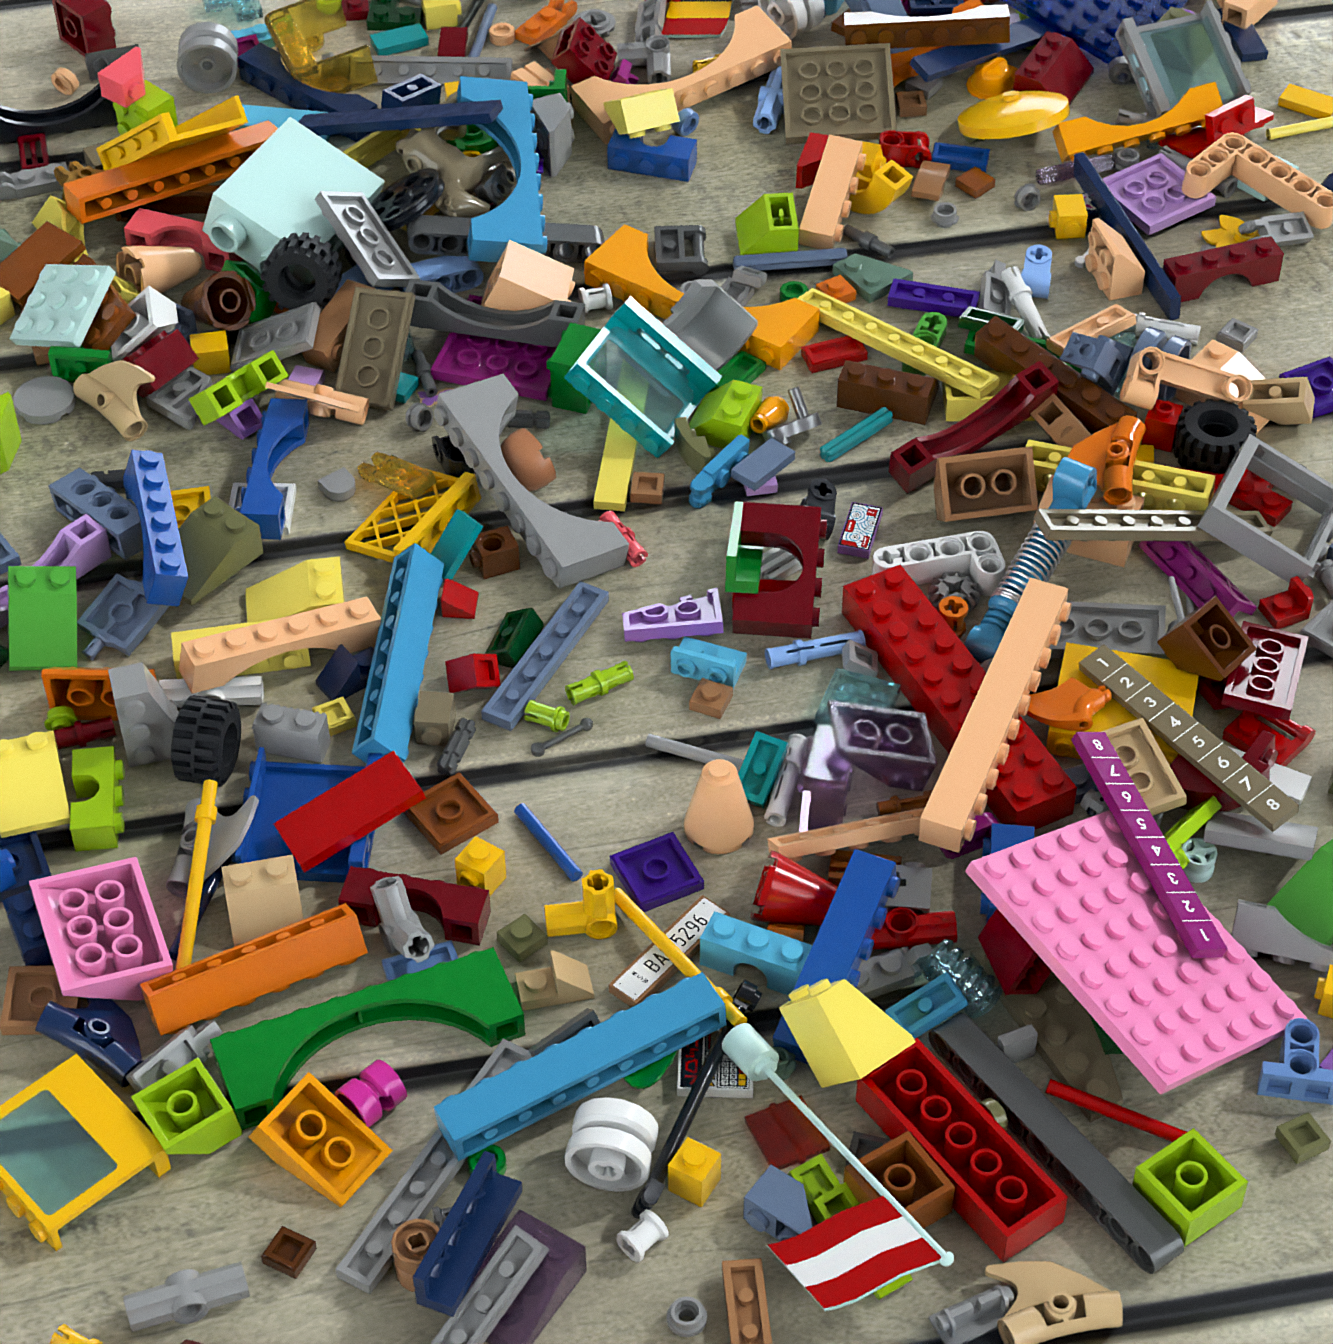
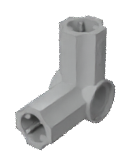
[617,35,671,84]
[370,876,435,963]

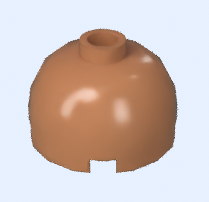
[500,428,556,492]

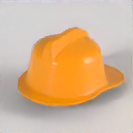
[966,57,1018,99]

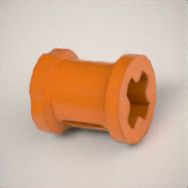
[938,596,968,638]

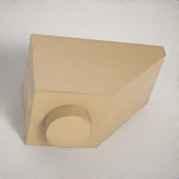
[1243,377,1315,425]

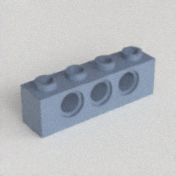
[48,468,143,560]

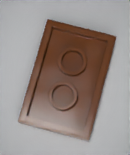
[0,221,86,306]

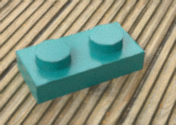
[738,731,789,808]

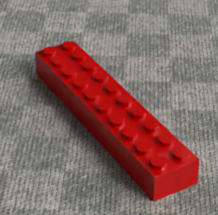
[842,564,1077,830]

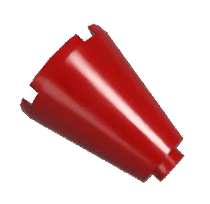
[750,850,838,926]

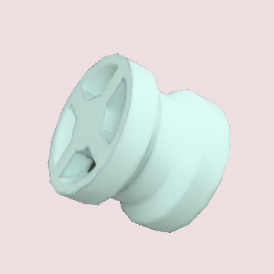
[1182,838,1218,883]

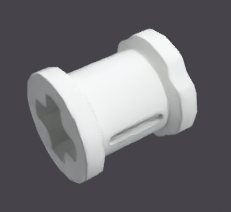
[578,283,613,314]
[616,1209,669,1262]

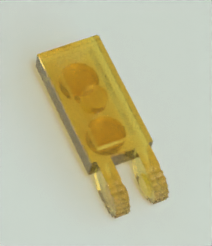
[357,451,436,500]

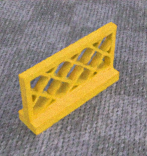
[345,466,481,563]

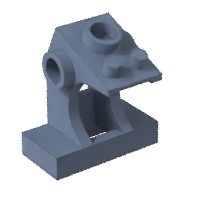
[1059,332,1134,396]

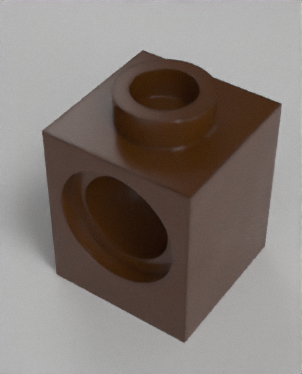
[468,525,520,579]

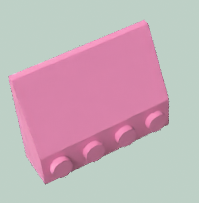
[29,857,173,1001]

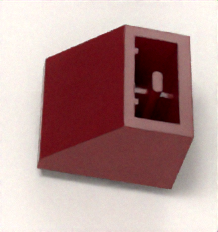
[121,329,199,398]

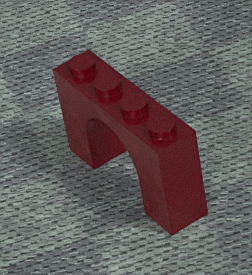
[732,502,827,639]

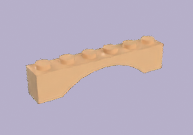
[179,597,381,694]

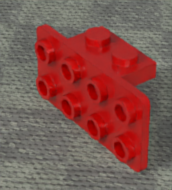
[1158,95,1274,159]

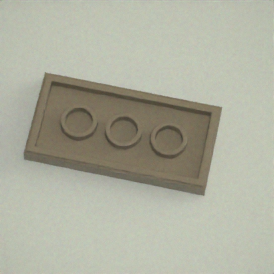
[334,287,415,411]

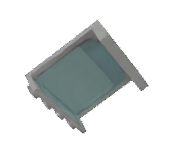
[1115,0,1251,118]

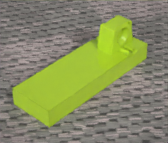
[1163,796,1222,869]

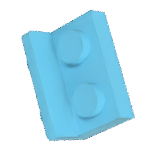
[671,636,747,689]

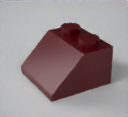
[52,0,116,57]

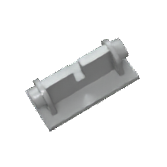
[928,1284,1014,1344]

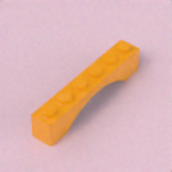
[1052,81,1223,164]

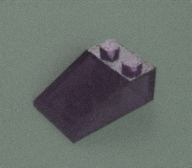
[827,700,937,792]
[469,1209,587,1344]

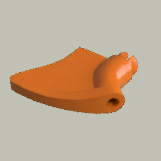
[1026,677,1112,731]

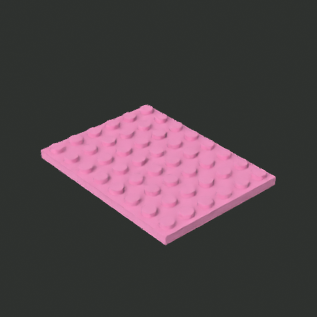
[965,810,1307,1095]

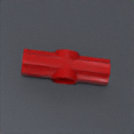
[871,907,958,951]

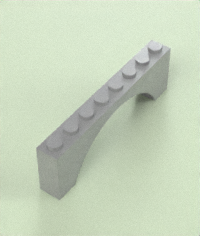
[434,373,629,589]

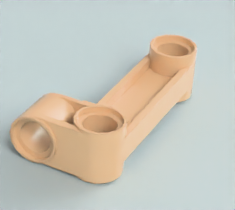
[1119,346,1252,410]

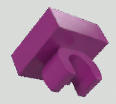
[609,58,639,85]

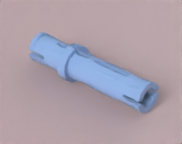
[765,629,866,669]

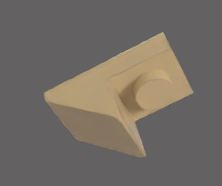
[515,950,594,1011]

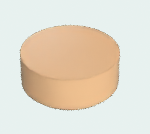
[489,23,515,46]
[51,67,79,95]

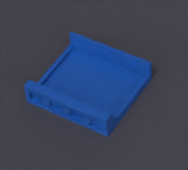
[231,747,383,883]

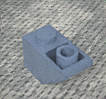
[743,1165,813,1242]

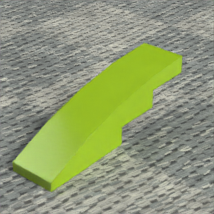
[788,1153,913,1300]

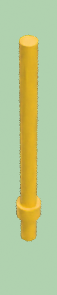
[175,780,218,970]
[614,888,747,1027]

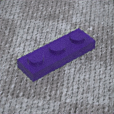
[887,278,980,317]

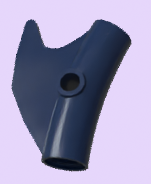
[35,997,144,1088]

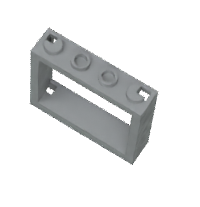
[1197,434,1333,583]

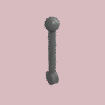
[531,718,593,757]

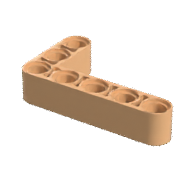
[1181,132,1333,229]

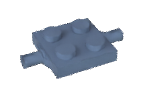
[77,574,170,661]

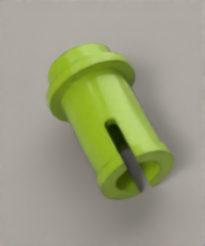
[524,700,570,733]

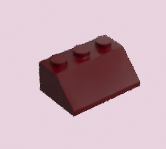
[1013,31,1094,106]

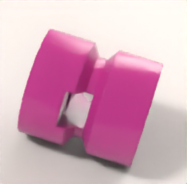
[334,1059,407,1128]

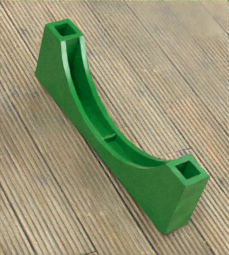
[210,947,526,1130]

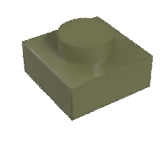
[497,914,548,963]
[1275,1112,1331,1164]

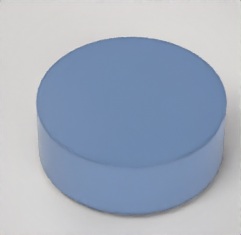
[672,108,699,136]

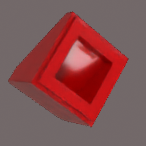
[441,579,479,619]

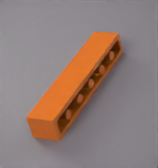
[139,903,368,1036]

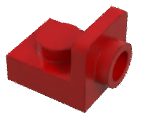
[1258,576,1314,629]

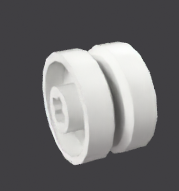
[758,0,825,40]
[565,1097,658,1192]

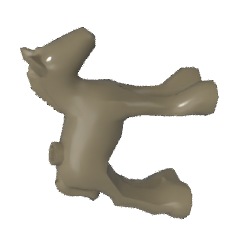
[396,92,536,218]

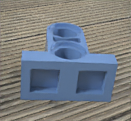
[1257,1018,1333,1105]

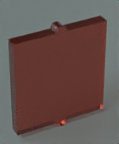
[745,1095,831,1170]

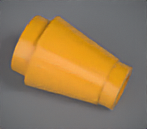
[750,396,789,433]

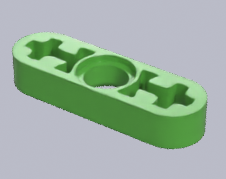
[902,312,947,376]

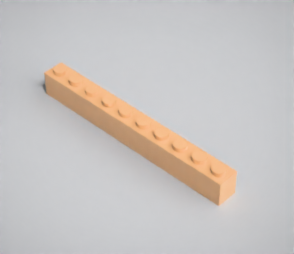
[918,578,1072,853]

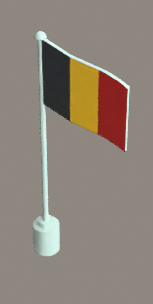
[661,0,734,38]

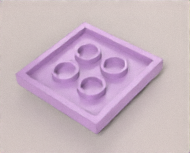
[1103,153,1216,235]

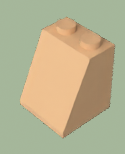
[481,240,575,311]

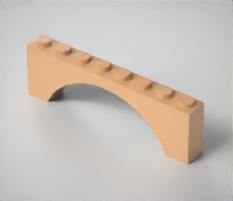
[571,5,792,144]

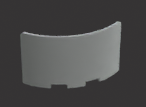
[616,279,758,398]

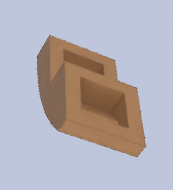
[911,160,951,201]

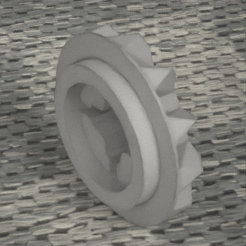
[573,9,615,37]
[928,572,981,612]

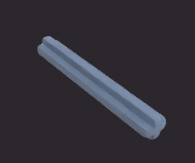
[733,248,848,271]

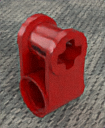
[879,130,932,168]

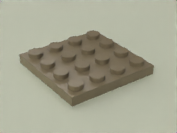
[780,43,897,144]

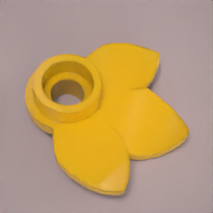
[1201,215,1260,248]

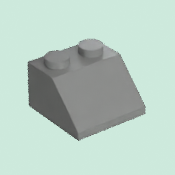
[530,93,575,177]

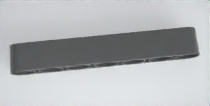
[406,215,605,263]

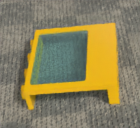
[0,1053,171,1251]

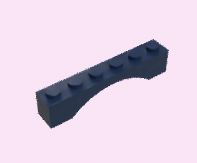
[238,43,378,142]

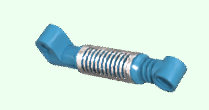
[964,457,1097,663]

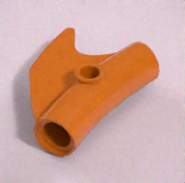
[1067,415,1146,506]

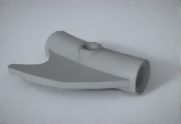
[166,795,259,899]

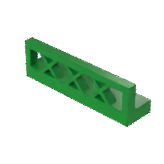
[725,501,764,594]

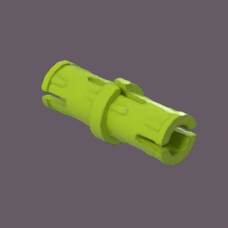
[565,661,634,705]

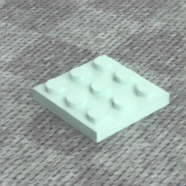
[9,264,116,348]

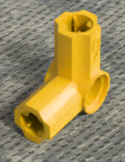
[544,869,618,939]

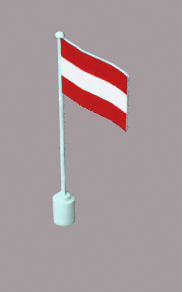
[722,1023,954,1311]

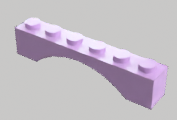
[0,514,112,629]

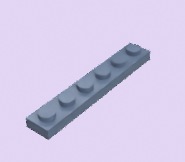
[481,581,609,731]

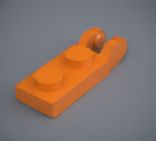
[514,0,578,46]

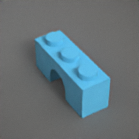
[700,911,813,995]

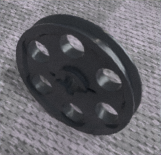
[371,168,445,232]

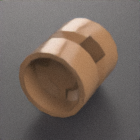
[391,1219,440,1292]

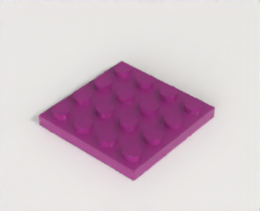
[430,294,556,401]

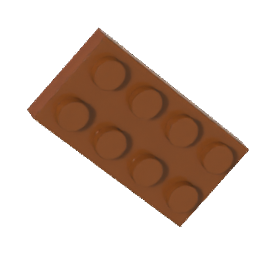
[73,254,136,350]

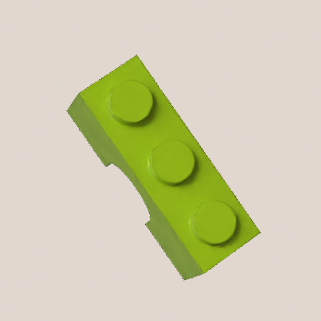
[188,350,289,426]
[70,746,125,852]

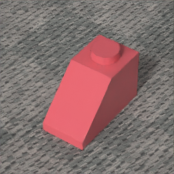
[98,46,146,108]

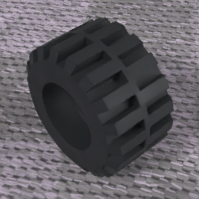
[261,232,342,310]
[1173,399,1257,474]
[171,695,241,787]

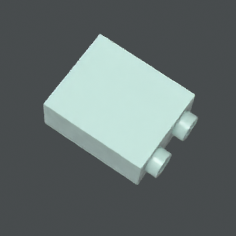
[202,117,385,284]

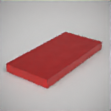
[273,750,426,873]

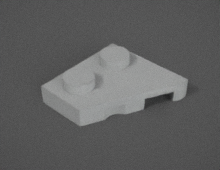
[146,365,212,430]

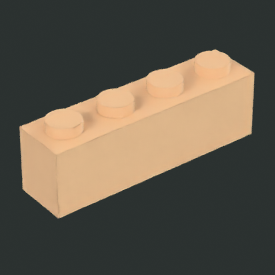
[799,134,866,249]

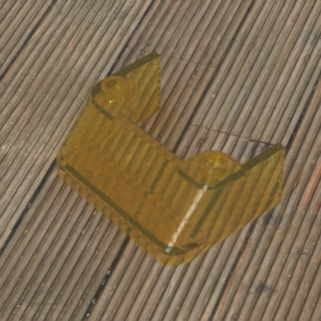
[264,0,378,94]

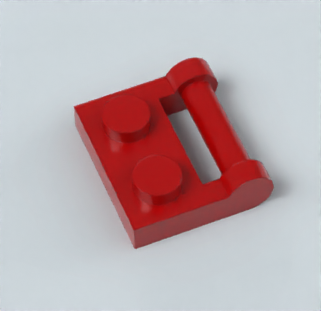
[1222,710,1316,767]

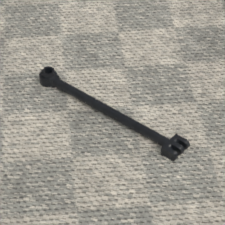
[631,979,762,1219]

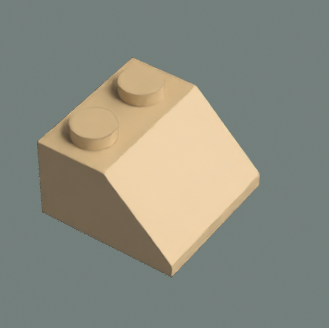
[221,854,304,947]

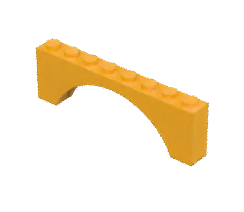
[584,224,820,370]

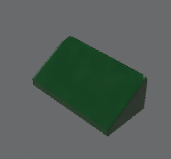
[485,608,544,668]

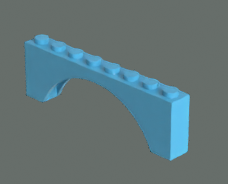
[456,76,547,262]

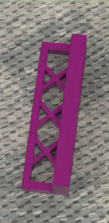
[1138,541,1258,617]

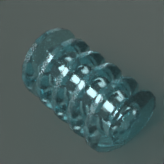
[923,939,1003,1018]

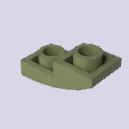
[674,417,715,475]

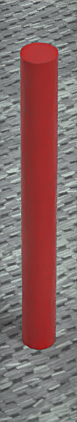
[1045,1079,1187,1142]

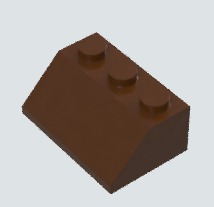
[836,360,940,425]

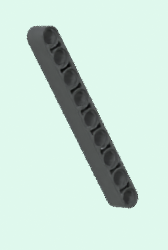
[928,1013,1184,1274]

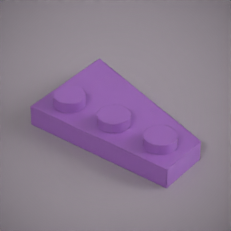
[622,587,724,642]

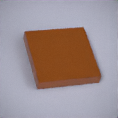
[403,772,499,855]

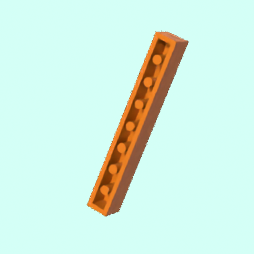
[63,120,278,224]

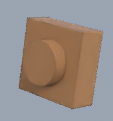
[689,678,733,719]

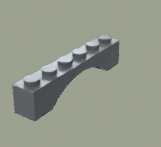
[405,279,586,348]

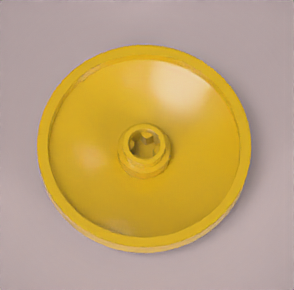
[958,91,1070,139]

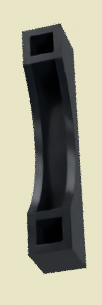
[0,83,118,144]

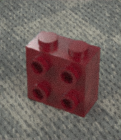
[551,17,617,84]
[978,908,1052,995]

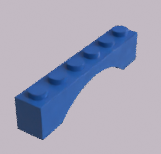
[236,398,310,540]
[123,449,188,607]

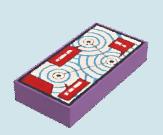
[837,502,883,559]

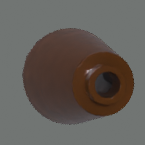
[181,271,256,331]

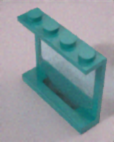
[564,296,722,459]

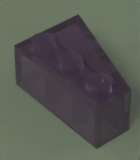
[797,724,859,832]

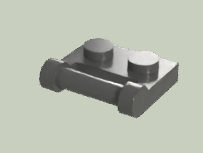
[654,225,709,275]

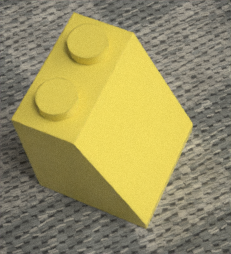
[779,978,915,1088]

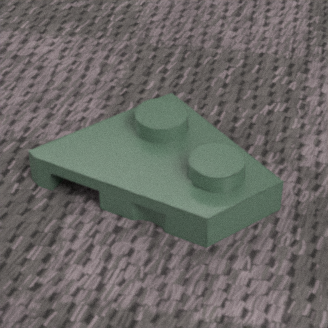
[832,253,913,303]

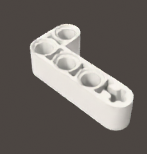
[872,531,1006,596]

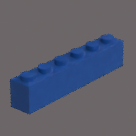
[772,849,900,1065]

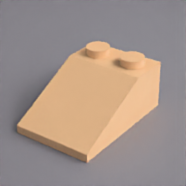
[1175,339,1270,434]

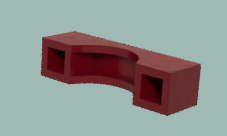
[1163,236,1284,302]
[338,866,491,946]

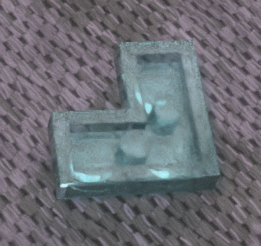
[202,0,263,22]
[815,668,900,732]

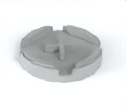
[13,376,76,425]

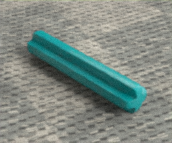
[819,407,893,463]

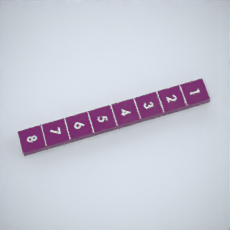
[1071,732,1227,958]

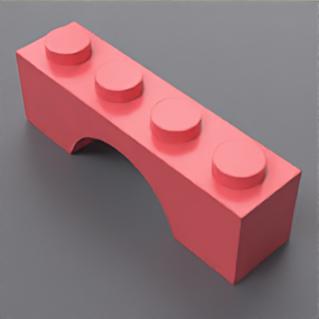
[123,208,243,272]

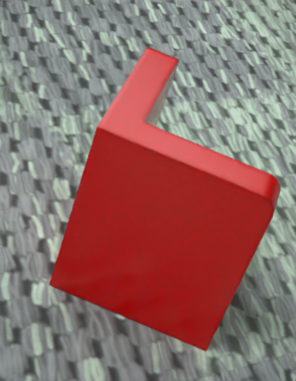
[445,653,501,694]

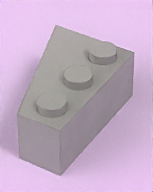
[108,662,179,768]

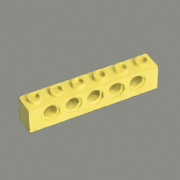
[1026,439,1216,510]

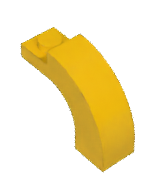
[848,159,913,214]

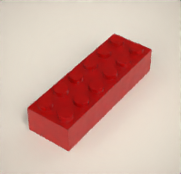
[855,1038,1068,1263]

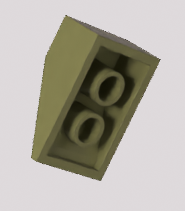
[178,496,264,606]

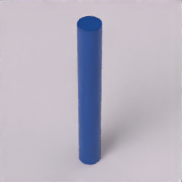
[514,803,583,882]

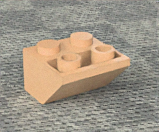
[1085,218,1145,301]

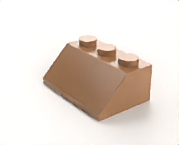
[934,446,1038,522]

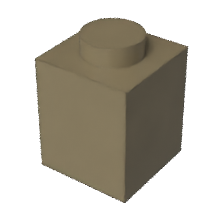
[414,691,456,746]

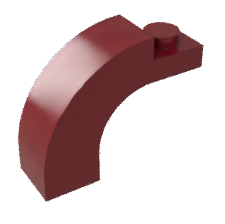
[1170,730,1278,811]

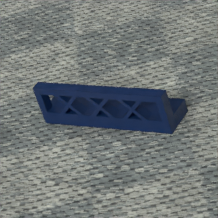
[413,1151,523,1317]

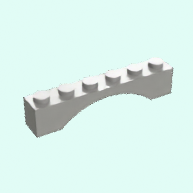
[1231,899,1333,972]

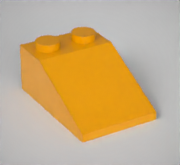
[248,1072,393,1207]

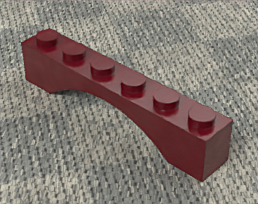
[888,360,1059,494]

